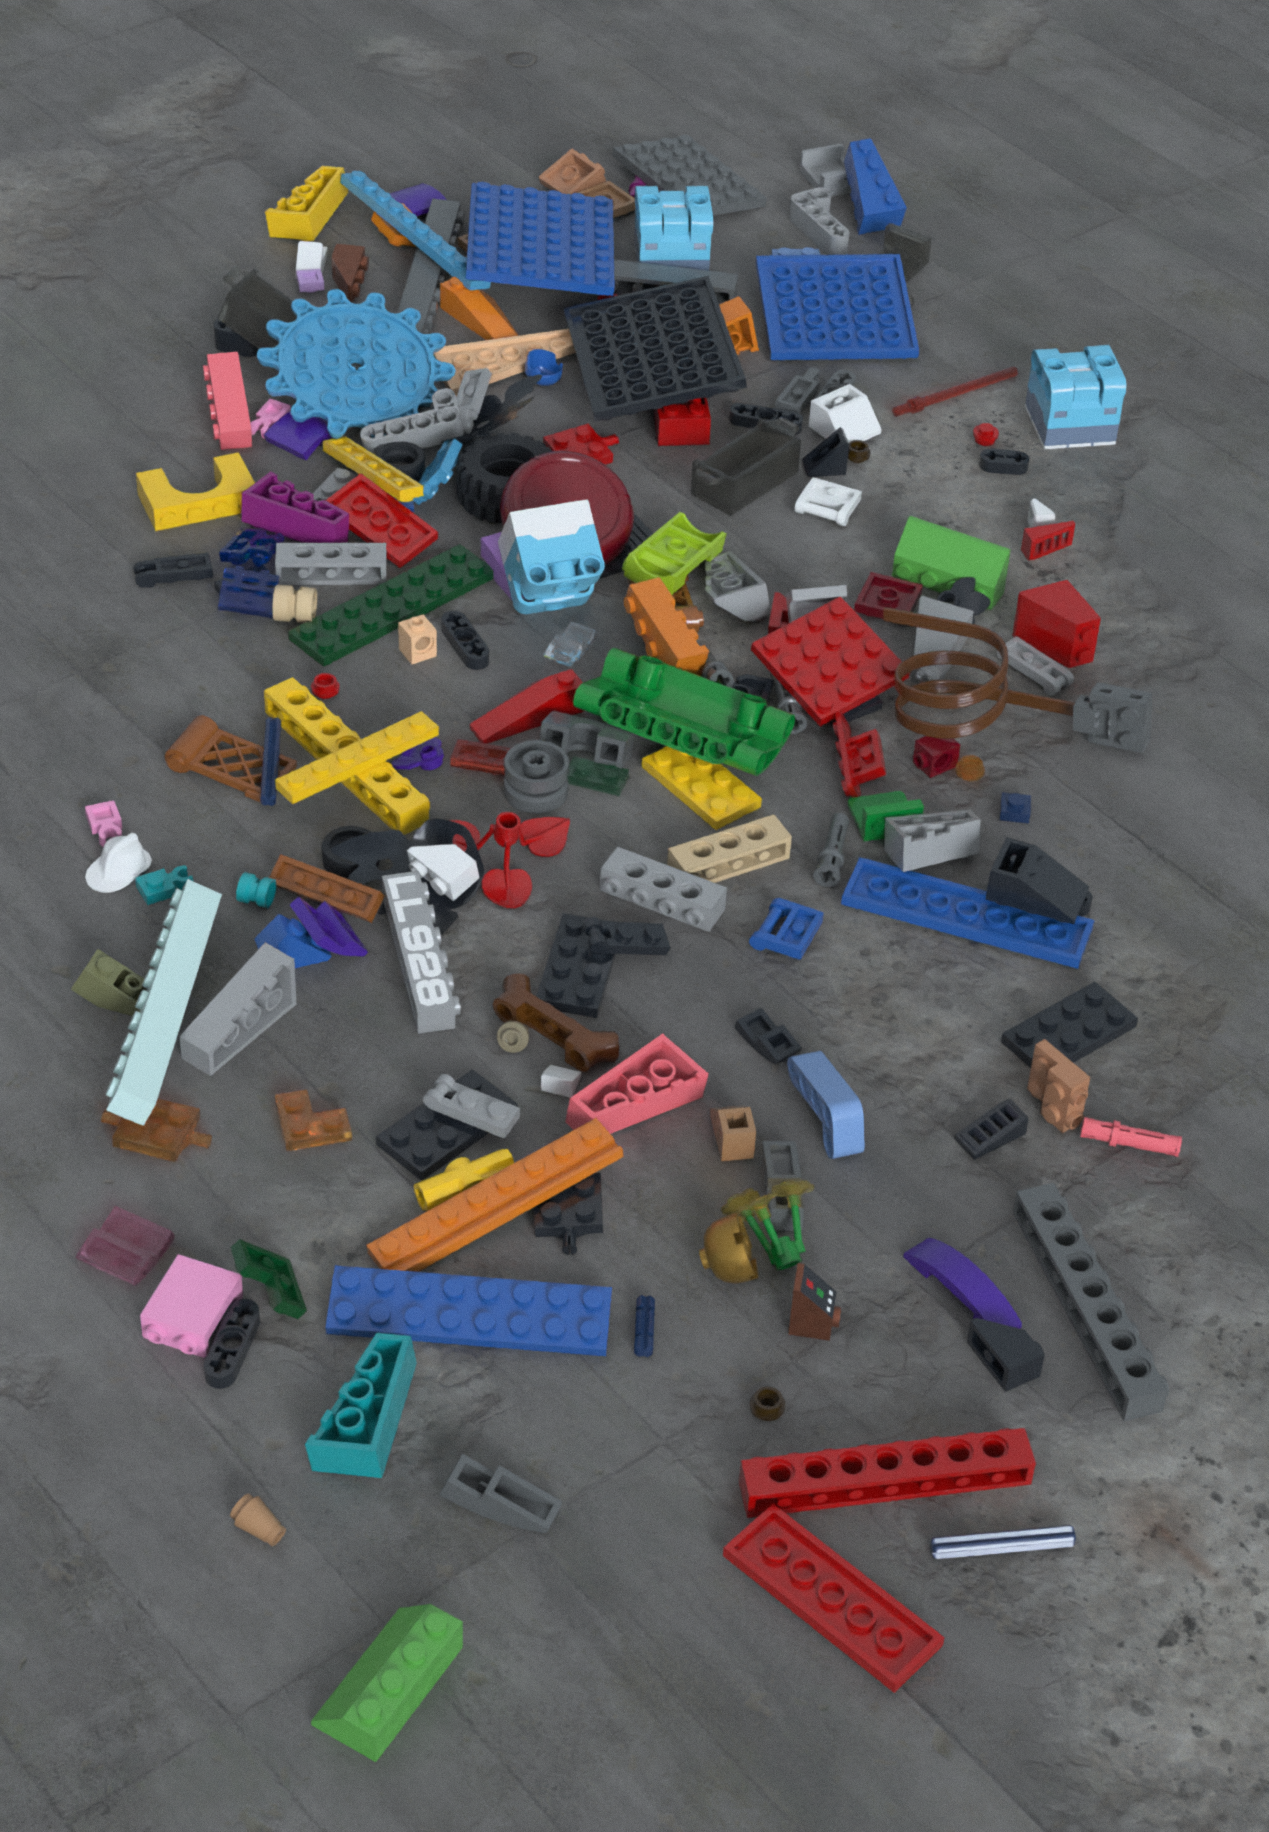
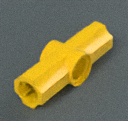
[414,1149,514,1211]

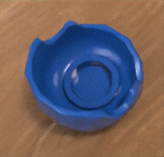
[525,349,563,386]

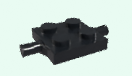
[534,1173,603,1255]

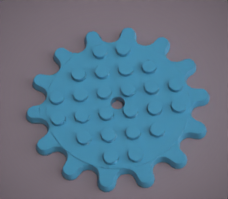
[257,289,456,439]

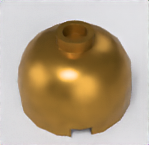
[699,1213,759,1284]

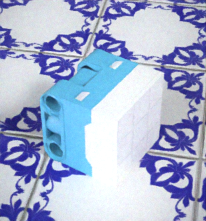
[498,499,605,614]

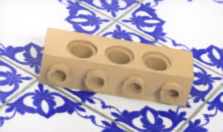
[667,814,792,883]

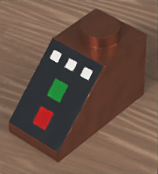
[788,1263,841,1341]

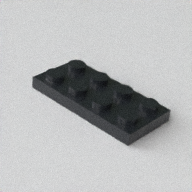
[536,913,616,1018]
[1001,982,1138,1068]
[376,1069,518,1181]

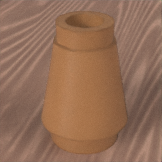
[230,1493,286,1546]

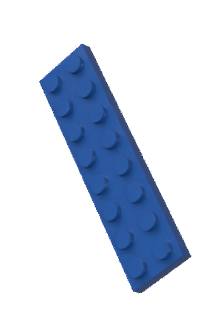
[841,857,1094,969]
[325,1265,612,1356]

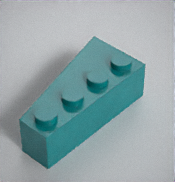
[305,1333,417,1478]

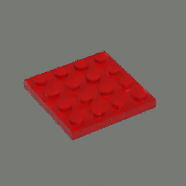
[751,597,910,727]

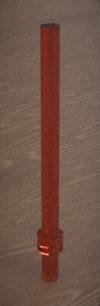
[892,366,1018,417]

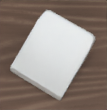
[1027,499,1055,528]
[541,1065,581,1098]

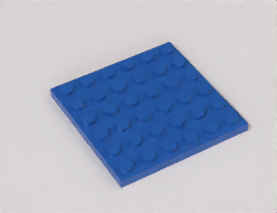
[755,254,919,360]

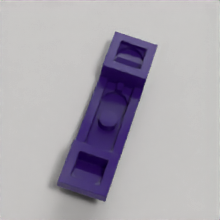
[903,1238,1022,1329]

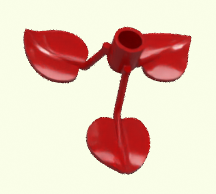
[449,812,570,909]

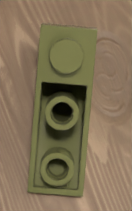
[71,949,147,1016]

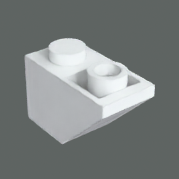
[407,844,479,901]

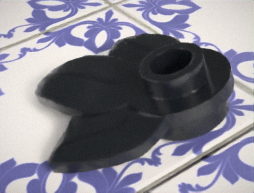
[937,577,991,624]

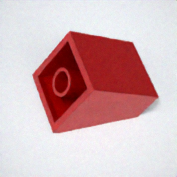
[1012,580,1101,668]

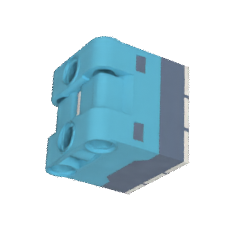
[634,186,713,271]
[1025,345,1126,449]

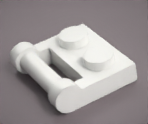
[795,477,862,526]

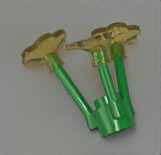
[720,1180,814,1271]

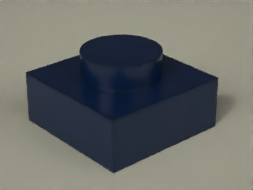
[999,792,1031,823]

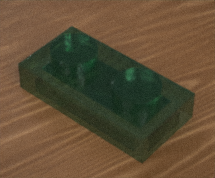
[568,756,629,797]

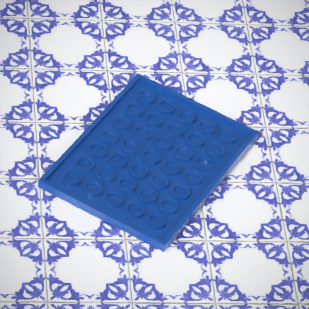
[465,182,615,296]

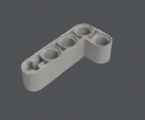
[789,187,849,255]
[360,388,464,455]

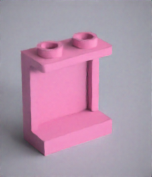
[140,1254,243,1358]

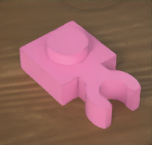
[250,399,291,439]
[85,800,122,847]

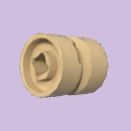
[273,584,317,623]

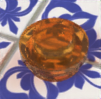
[955,755,985,781]

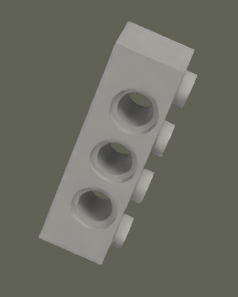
[275,543,387,585]
[600,847,727,932]

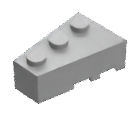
[884,809,980,872]

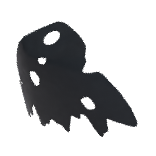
[428,375,542,443]
[331,818,484,935]

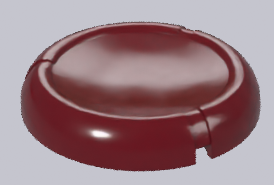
[500,451,634,569]

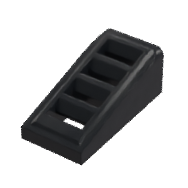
[954,1099,1029,1160]

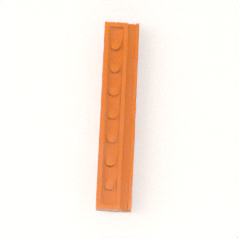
[366,1118,624,1272]

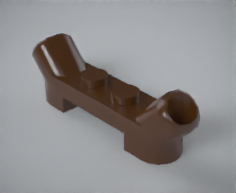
[493,973,619,1072]

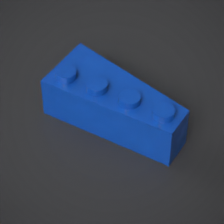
[844,138,907,235]

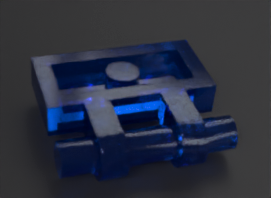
[219,528,284,566]
[218,566,280,618]

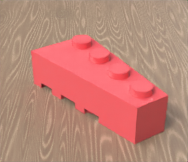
[203,352,252,450]
[565,1034,709,1134]

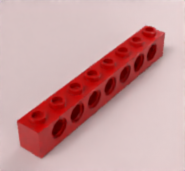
[739,1428,1036,1518]

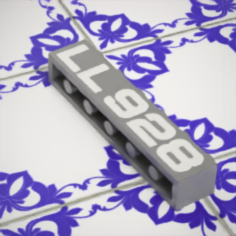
[382,871,460,1034]

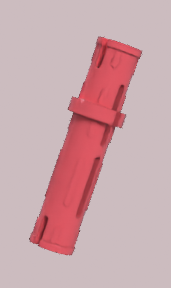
[1080,1117,1182,1157]

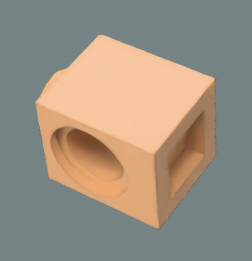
[398,614,437,664]

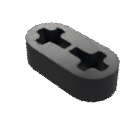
[979,449,1030,475]

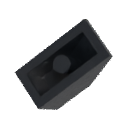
[967,1318,1045,1392]

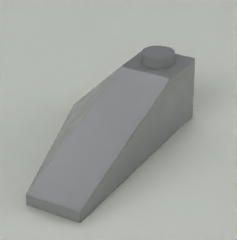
[705,551,771,622]

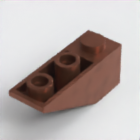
[332,244,369,303]

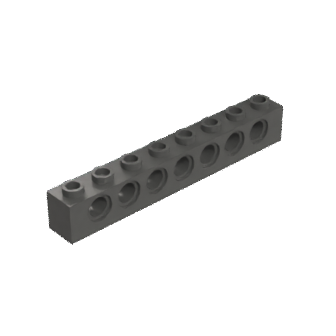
[1013,1183,1169,1421]

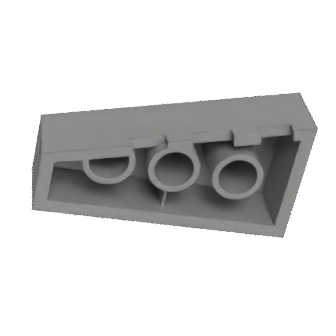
[179,942,297,1076]

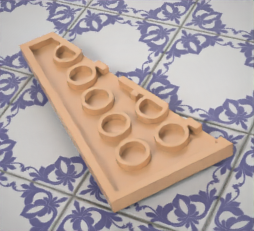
[433,329,575,396]

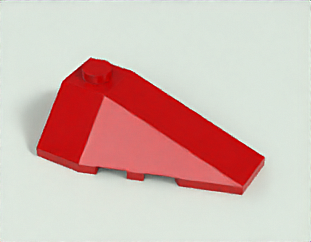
[470,669,585,745]

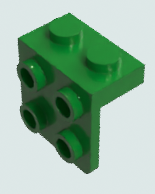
[848,791,924,842]

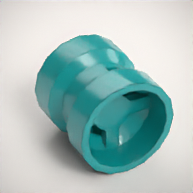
[236,872,277,909]

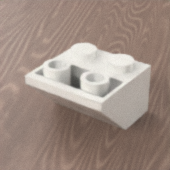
[809,384,881,442]

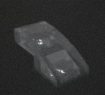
[543,621,596,667]

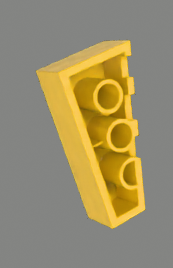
[265,166,348,242]

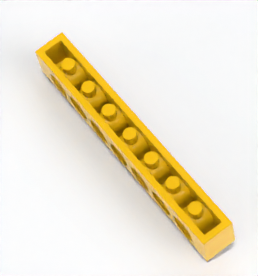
[264,677,430,835]

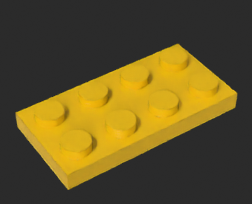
[642,746,762,830]

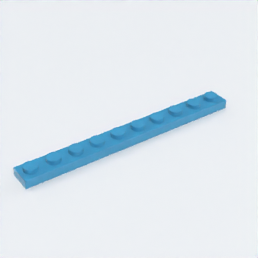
[340,171,491,290]

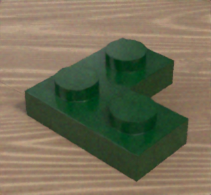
[230,1239,307,1319]

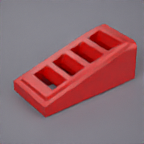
[1021,520,1076,561]

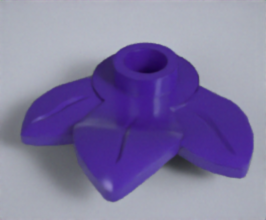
[391,737,444,770]

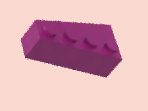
[242,471,349,543]

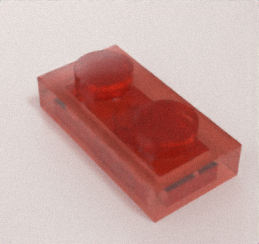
[451,739,511,776]

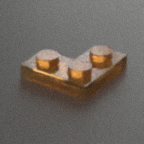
[275,1089,352,1151]

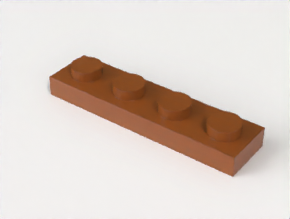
[269,854,385,923]

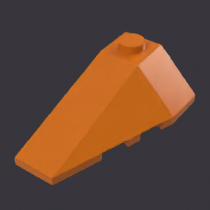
[440,277,519,340]

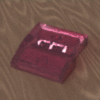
[75,1206,175,1286]

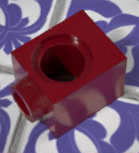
[912,736,961,778]

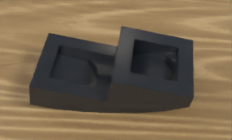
[734,1008,802,1065]

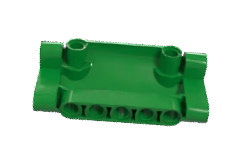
[573,647,795,776]

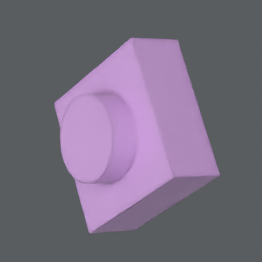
[296,269,324,293]

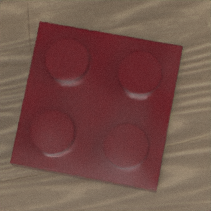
[854,572,923,619]

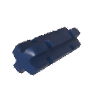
[634,1295,655,1358]

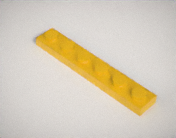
[323,436,423,502]
[275,711,439,805]

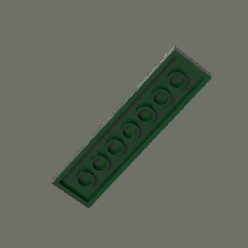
[288,544,494,667]

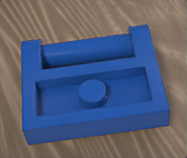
[749,898,824,960]

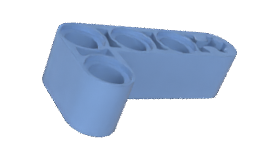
[787,1051,865,1159]

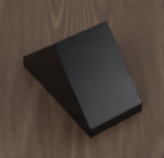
[802,427,849,477]

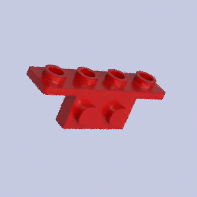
[833,710,886,797]

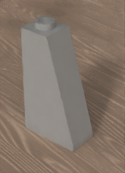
[911,596,974,684]

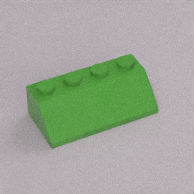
[892,516,1011,610]
[311,1604,463,1762]

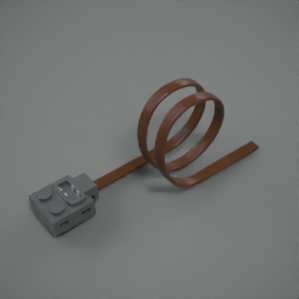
[884,607,1153,753]

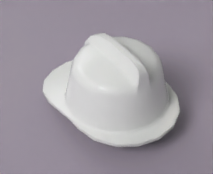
[85,833,152,893]

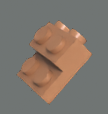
[538,149,606,194]
[1027,1039,1090,1133]

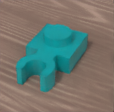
[135,865,194,905]

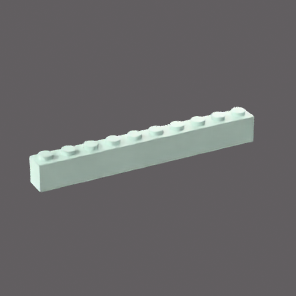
[106,879,222,1126]

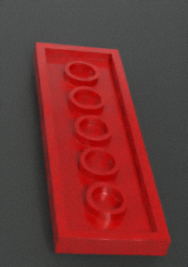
[723,1504,945,1693]

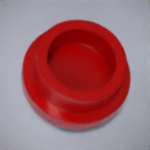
[973,423,999,446]
[311,673,340,699]

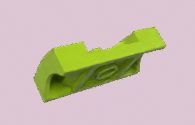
[622,512,727,595]

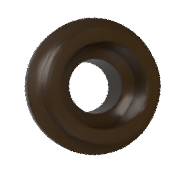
[848,440,871,463]
[750,1386,786,1421]

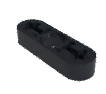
[729,403,803,435]
[441,611,489,670]
[204,1299,260,1389]

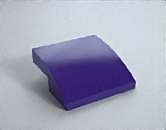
[390,183,447,216]
[264,411,332,461]
[290,897,368,957]

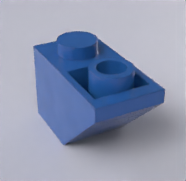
[254,914,332,968]

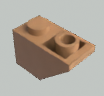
[710,1105,756,1161]

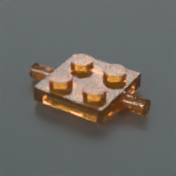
[101,1098,212,1162]

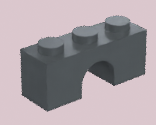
[540,711,635,769]

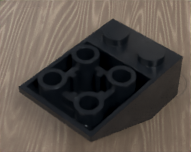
[985,837,1089,925]

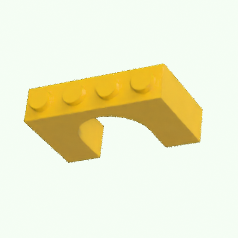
[136,452,255,531]

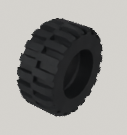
[457,433,552,524]

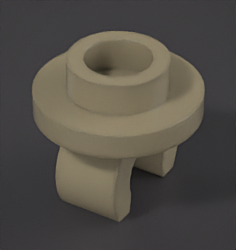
[497,1021,529,1053]

